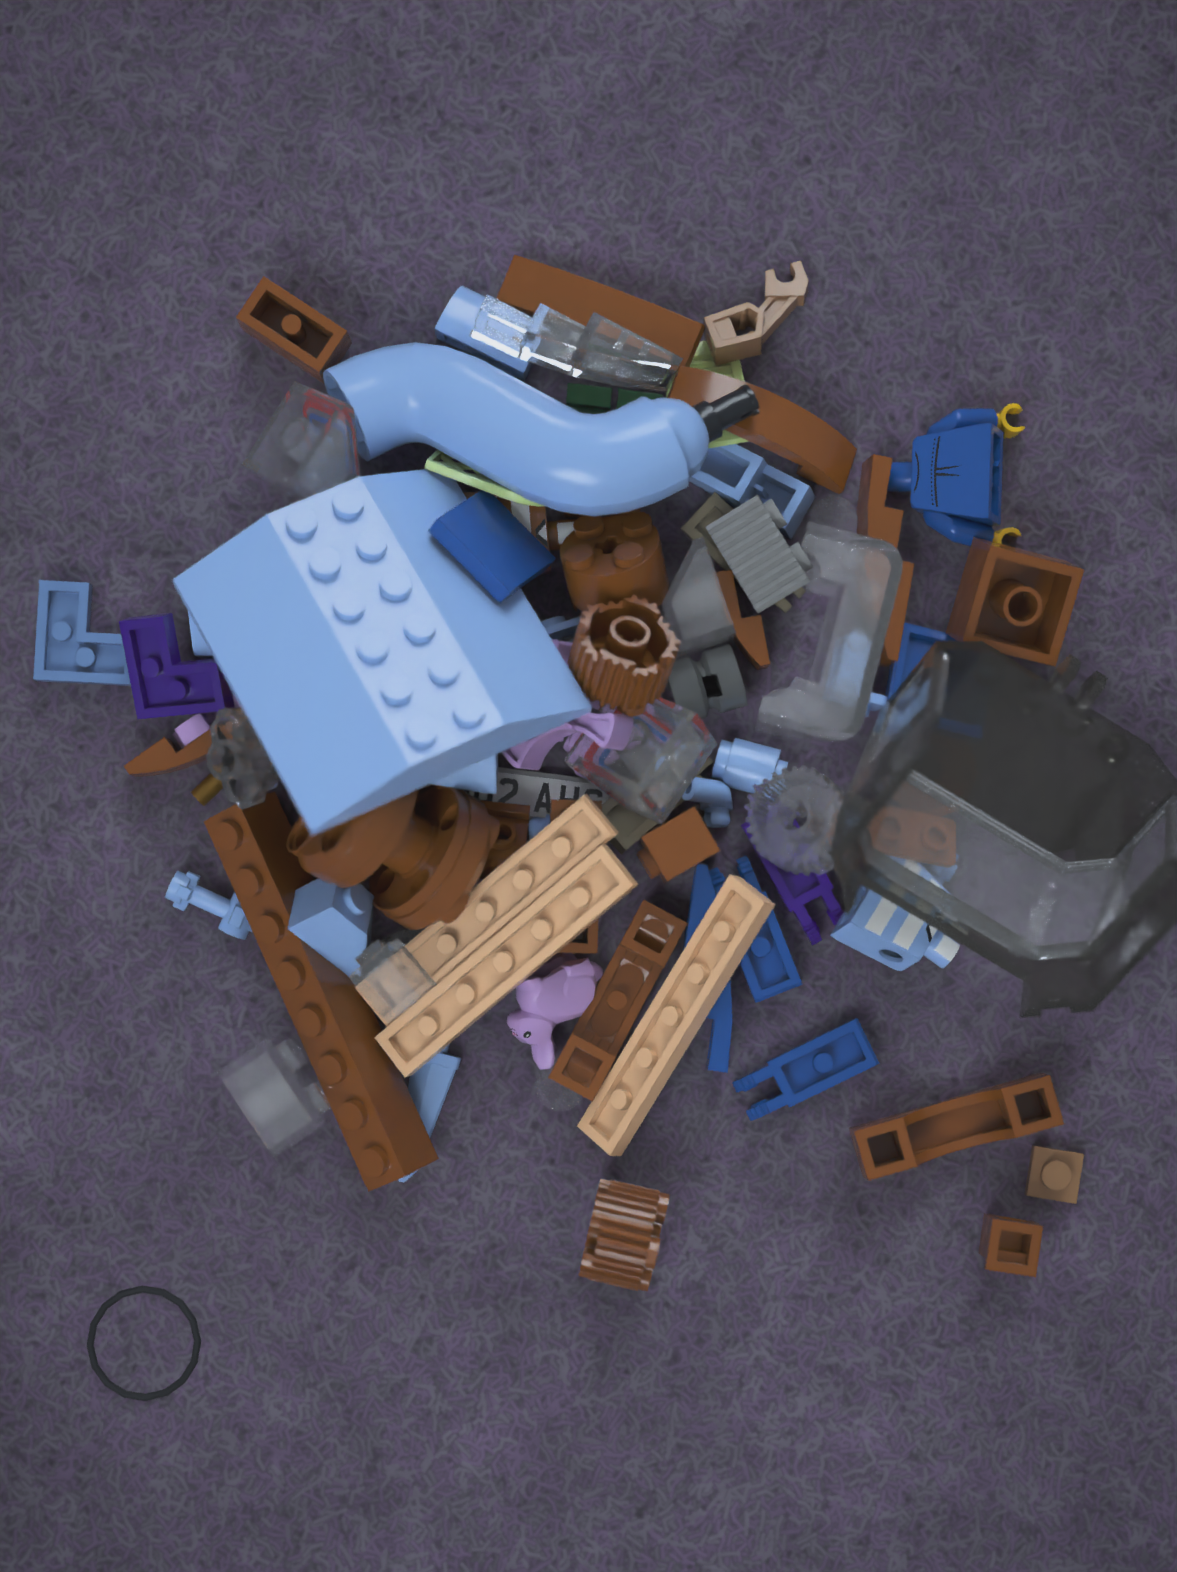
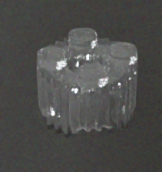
[744,765,857,876]

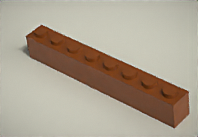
[204,792,439,1192]

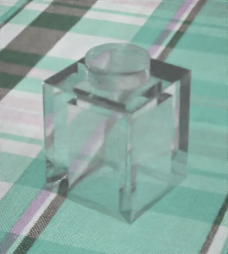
[349,937,436,1024]

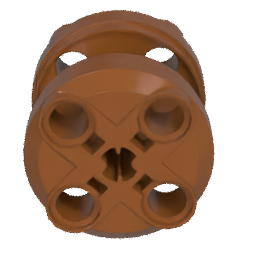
[287,785,500,930]

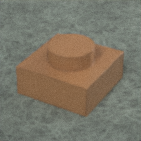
[1024,1145,1084,1204]

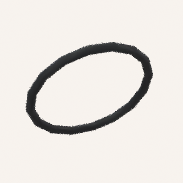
[87,1286,201,1401]

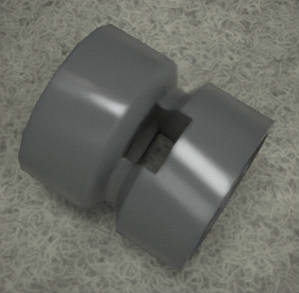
[667,644,748,726]

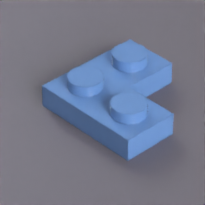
[33,580,131,686]

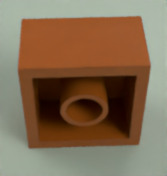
[946,537,1084,667]

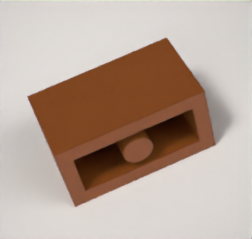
[236,276,352,384]
[636,806,720,883]

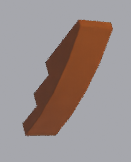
[496,255,706,370]
[856,454,915,667]

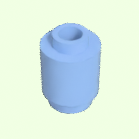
[712,738,788,798]

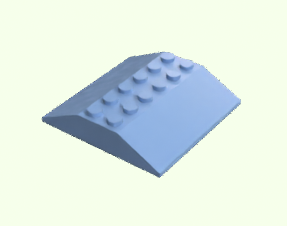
[173,469,592,836]

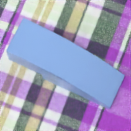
[689,444,815,539]

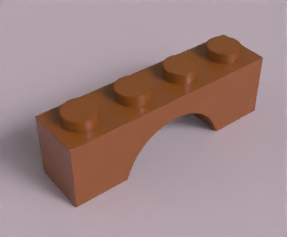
[849,1072,1064,1181]

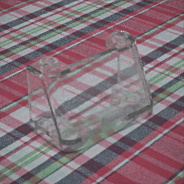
[754,521,903,742]

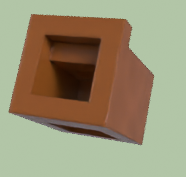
[479,800,530,879]
[979,1213,1043,1277]

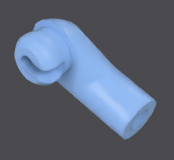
[680,776,733,828]

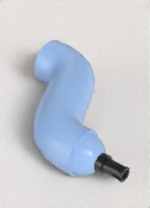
[323,342,760,517]

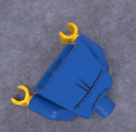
[887,403,1025,546]

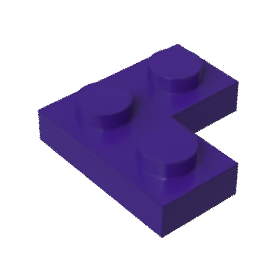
[119,613,235,719]

